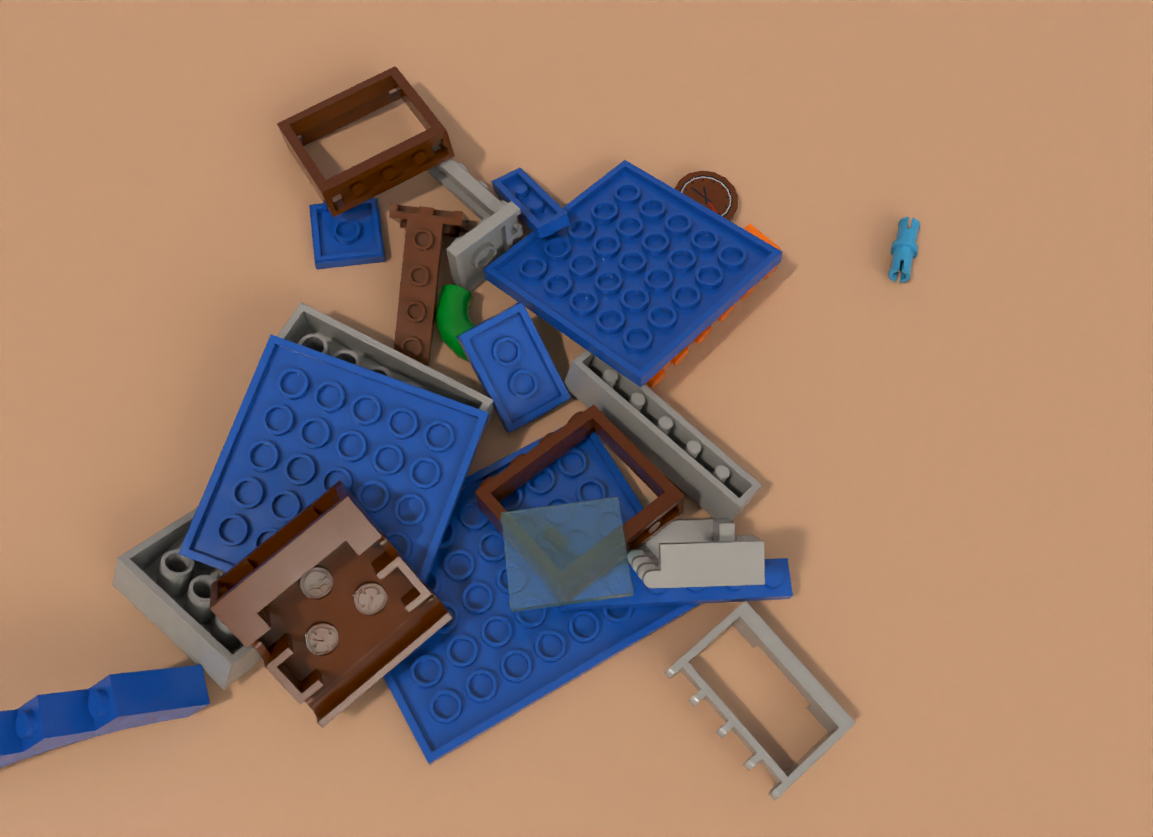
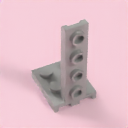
[426,145,523,292]

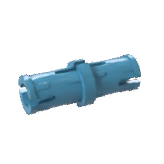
[888,217,920,283]

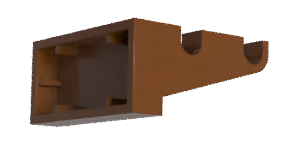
[209,480,452,728]

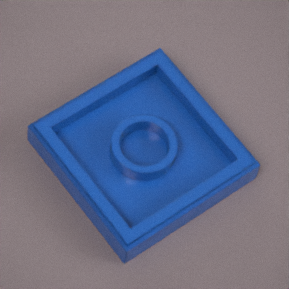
[309,198,385,270]

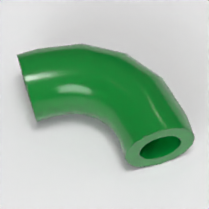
[434,284,475,363]

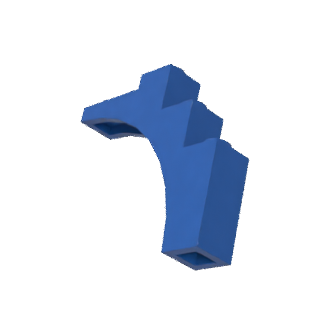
[0,665,210,768]

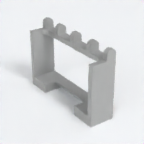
[626,518,765,589]
[664,601,856,800]

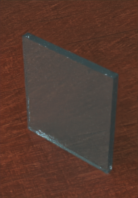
[500,497,634,612]

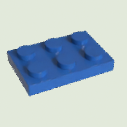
[456,302,571,433]

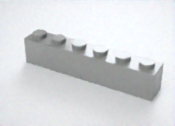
[564,350,762,521]

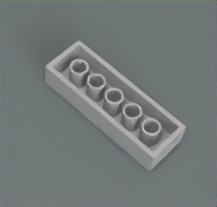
[277,302,493,435]

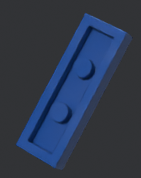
[491,168,570,239]

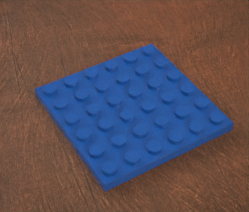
[483,160,782,388]
[178,334,490,583]

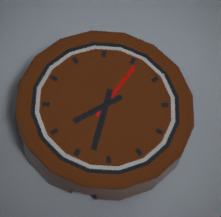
[675,171,738,221]

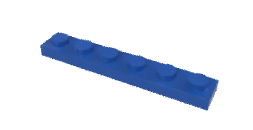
[559,558,793,611]

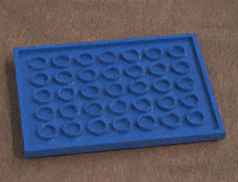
[383,427,701,765]

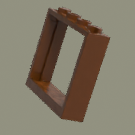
[277,66,455,218]
[474,404,685,607]

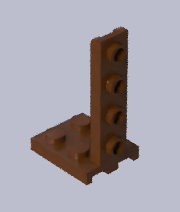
[389,203,469,367]

